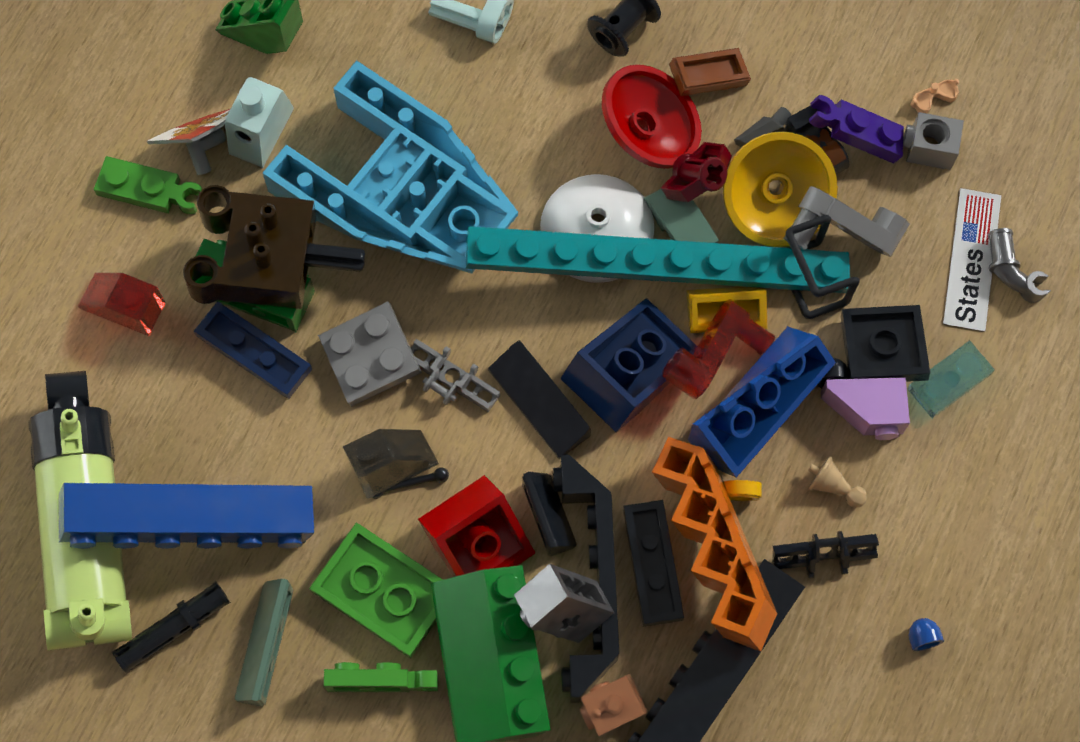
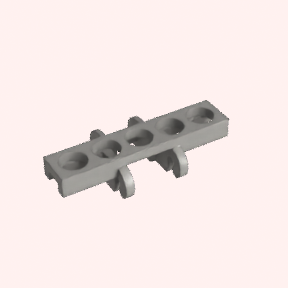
[411,339,500,412]

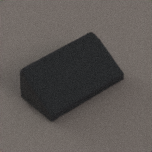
[522,472,577,556]

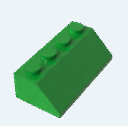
[431,565,551,742]

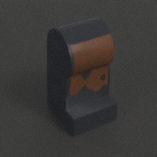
[784,106,849,175]

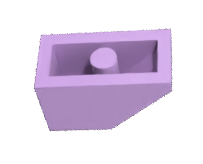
[821,378,910,440]

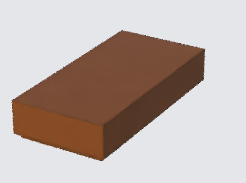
[669,48,751,97]

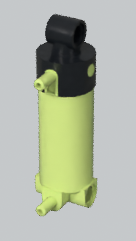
[28,371,132,650]

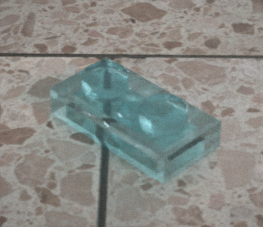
[907,340,995,419]

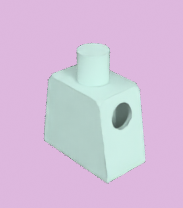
[225,77,294,168]

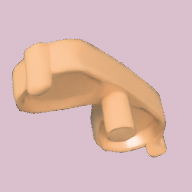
[910,79,959,114]

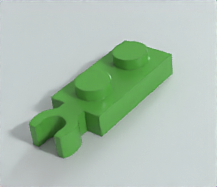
[94,156,202,214]
[324,662,438,692]

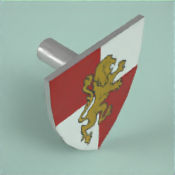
[147,109,230,175]

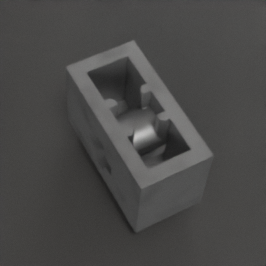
[514,564,614,643]

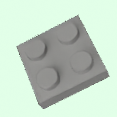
[318,302,422,407]

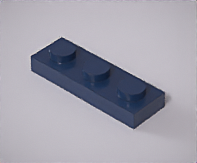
[194,301,312,399]

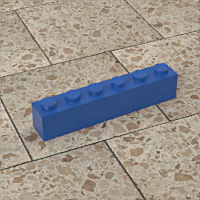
[59,483,314,549]

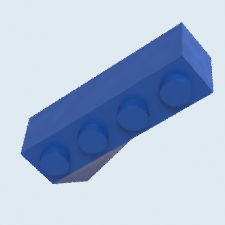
[688,326,836,478]

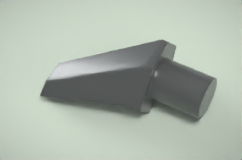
[734,107,792,147]

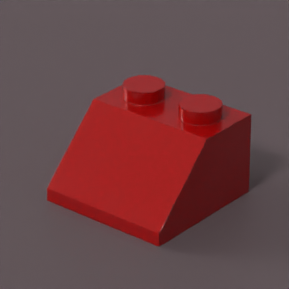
[418,475,535,577]

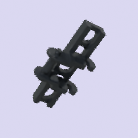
[772,531,879,578]

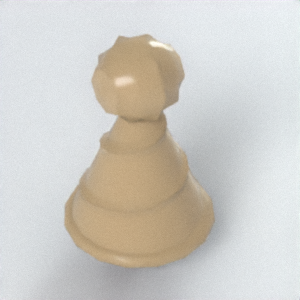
[808,457,867,508]

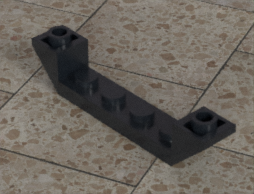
[553,455,620,703]

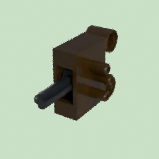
[183,185,365,309]

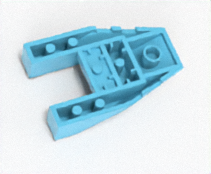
[262,60,518,273]

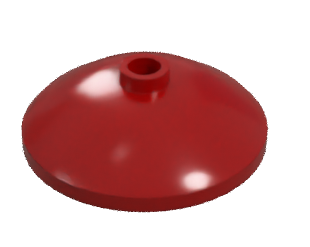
[602,65,702,169]

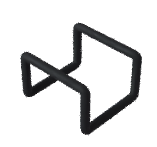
[786,215,860,319]

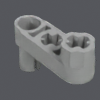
[784,186,910,257]

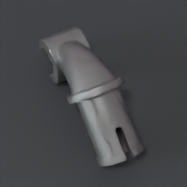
[988,228,1051,303]

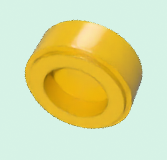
[723,480,762,501]

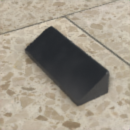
[488,340,591,459]

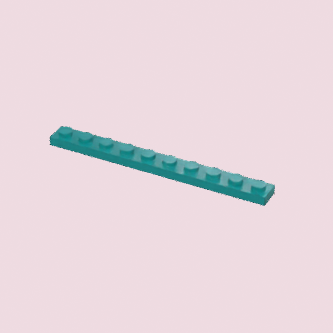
[466,226,850,293]

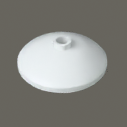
[540,174,654,283]

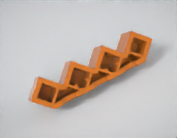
[652,437,777,651]

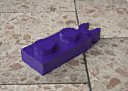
[809,95,904,164]

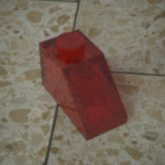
[78,273,166,336]

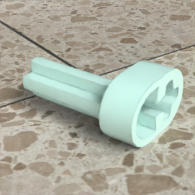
[428,0,514,44]

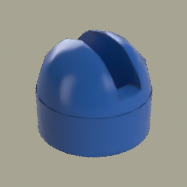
[908,618,944,651]

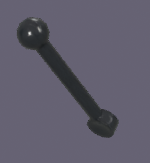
[367,467,449,499]

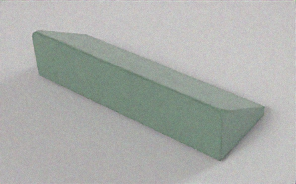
[235,579,294,707]

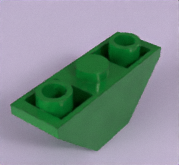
[215,0,303,54]

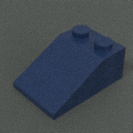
[560,298,702,433]

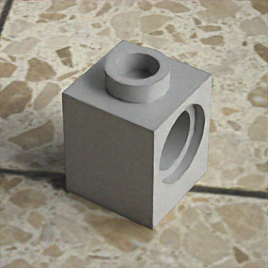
[903,112,964,170]

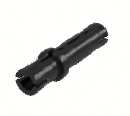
[112,581,231,673]

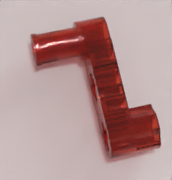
[663,299,775,399]

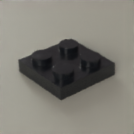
[841,305,930,382]

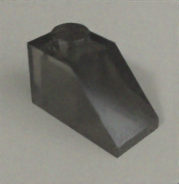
[343,429,439,499]

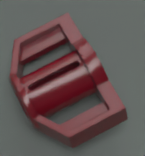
[661,142,732,202]

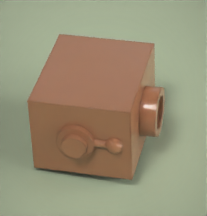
[579,674,648,736]

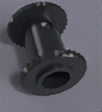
[587,0,661,57]

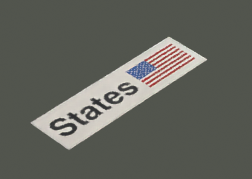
[943,188,1001,331]

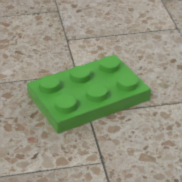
[309,522,443,659]

